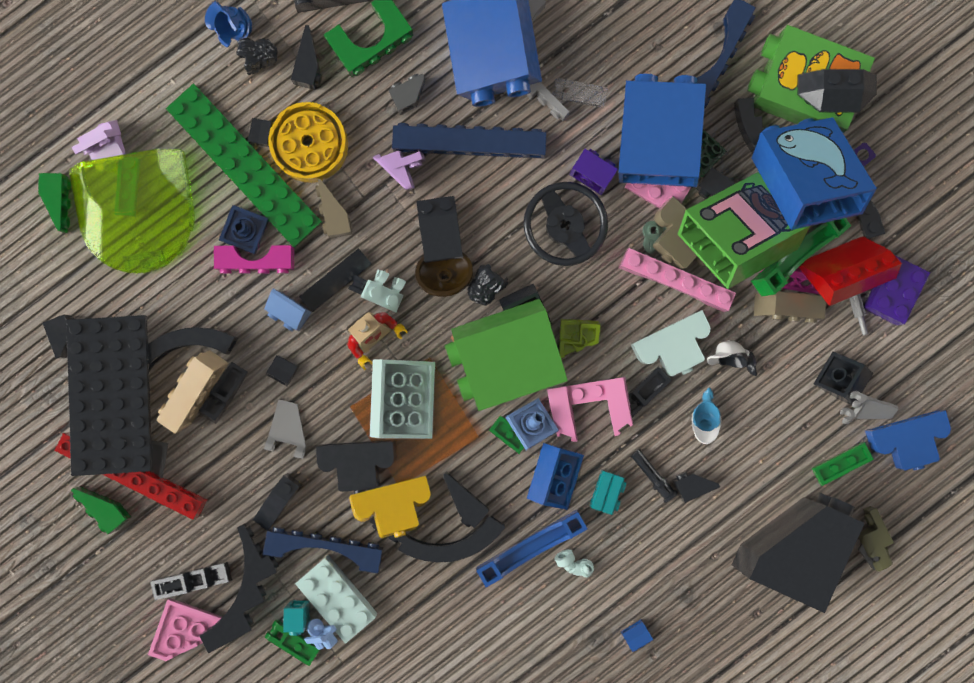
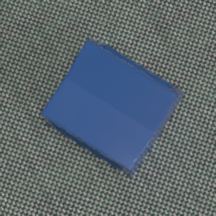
[620,619,653,652]

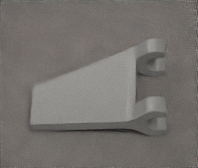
[840,391,899,424]
[264,399,306,459]

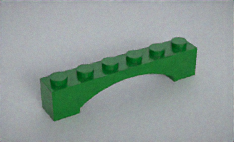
[751,218,851,297]

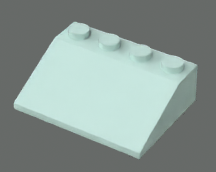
[370,360,435,439]

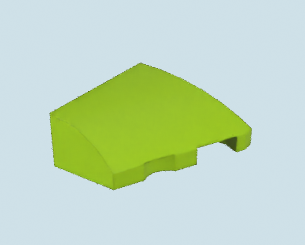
[559,319,600,358]

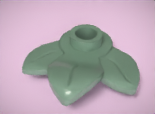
[643,221,666,255]

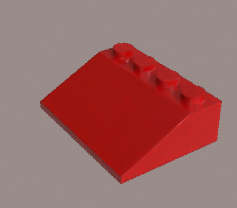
[798,236,902,306]

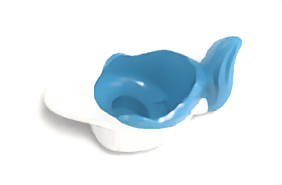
[692,388,721,444]

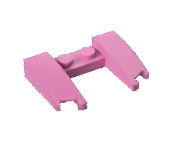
[547,377,633,442]

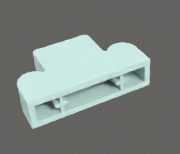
[630,310,711,376]

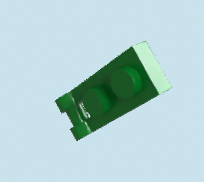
[265,620,319,666]

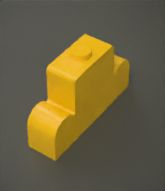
[349,476,431,538]

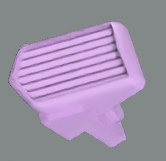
[72,120,126,171]
[373,151,426,190]

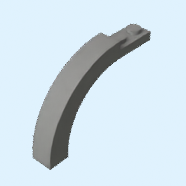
[527,0,569,121]

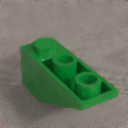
[38,173,71,233]
[71,486,131,534]

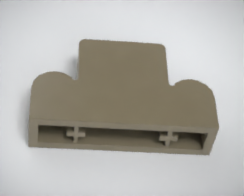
[653,196,706,270]

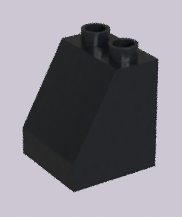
[732,493,864,613]

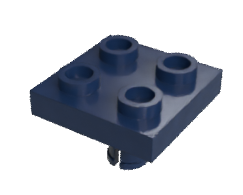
[219,205,269,255]

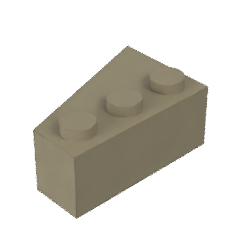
[754,291,826,323]

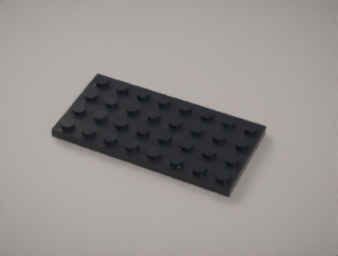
[66,315,153,476]

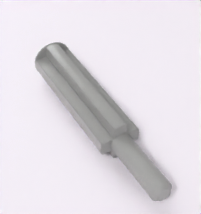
[849,294,868,336]

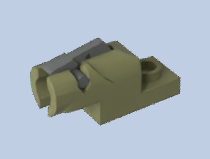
[858,506,894,571]

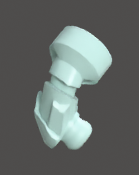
[554,549,594,578]

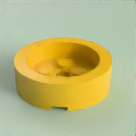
[268,102,348,183]

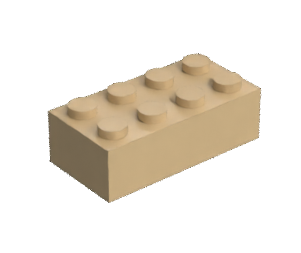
[156,350,229,434]

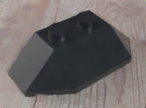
[797,69,877,113]

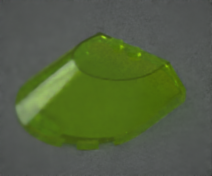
[69,149,195,274]

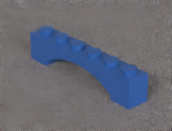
[476,510,588,587]

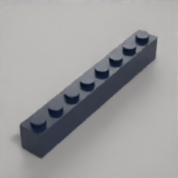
[392,123,546,159]

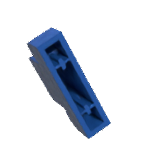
[865,410,951,470]

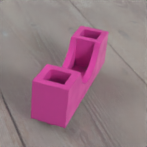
[214,245,294,274]

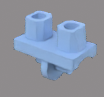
[304,619,338,650]

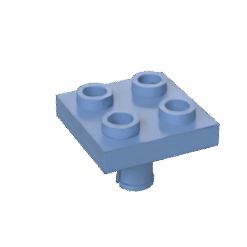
[506,398,559,450]

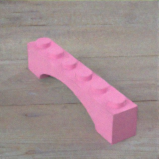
[619,248,736,312]

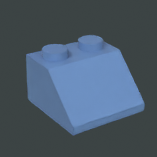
[264,288,312,332]

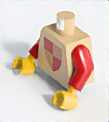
[347,312,408,370]

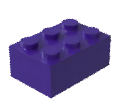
[864,255,930,326]

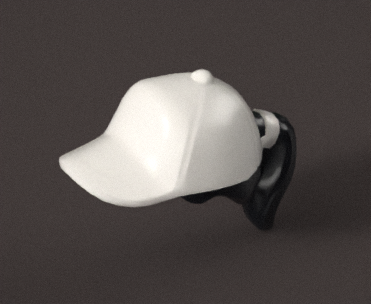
[707,340,757,376]

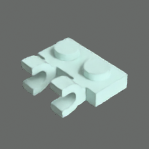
[361,269,406,312]

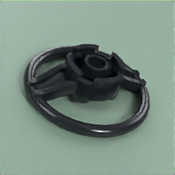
[523,182,608,266]

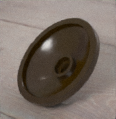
[415,252,473,297]

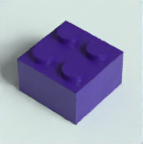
[570,149,618,195]

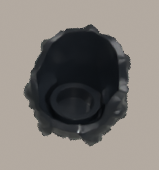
[236,38,278,75]
[467,264,508,306]

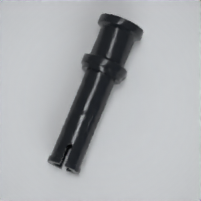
[630,449,678,503]

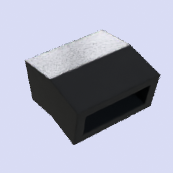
[248,118,274,147]
[266,355,299,387]

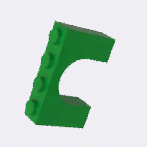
[324,0,414,77]

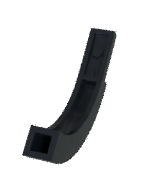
[148,327,239,372]
[370,514,505,562]

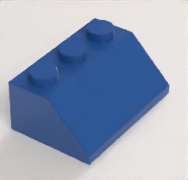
[527,443,584,510]

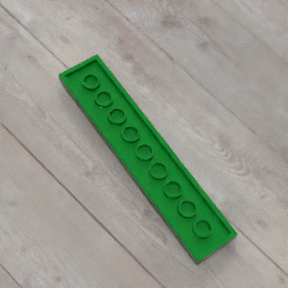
[166,83,323,248]

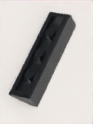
[299,248,372,312]

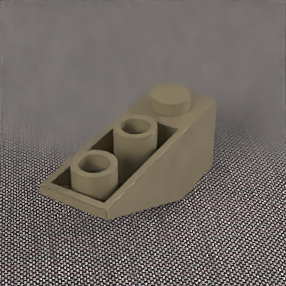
[316,179,353,239]

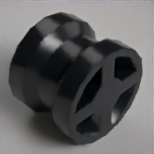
[348,275,367,295]

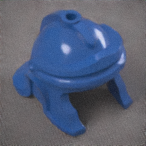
[205,1,252,48]

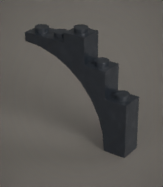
[200,523,279,654]

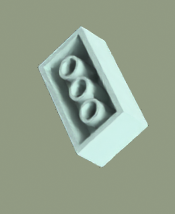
[295,555,377,644]

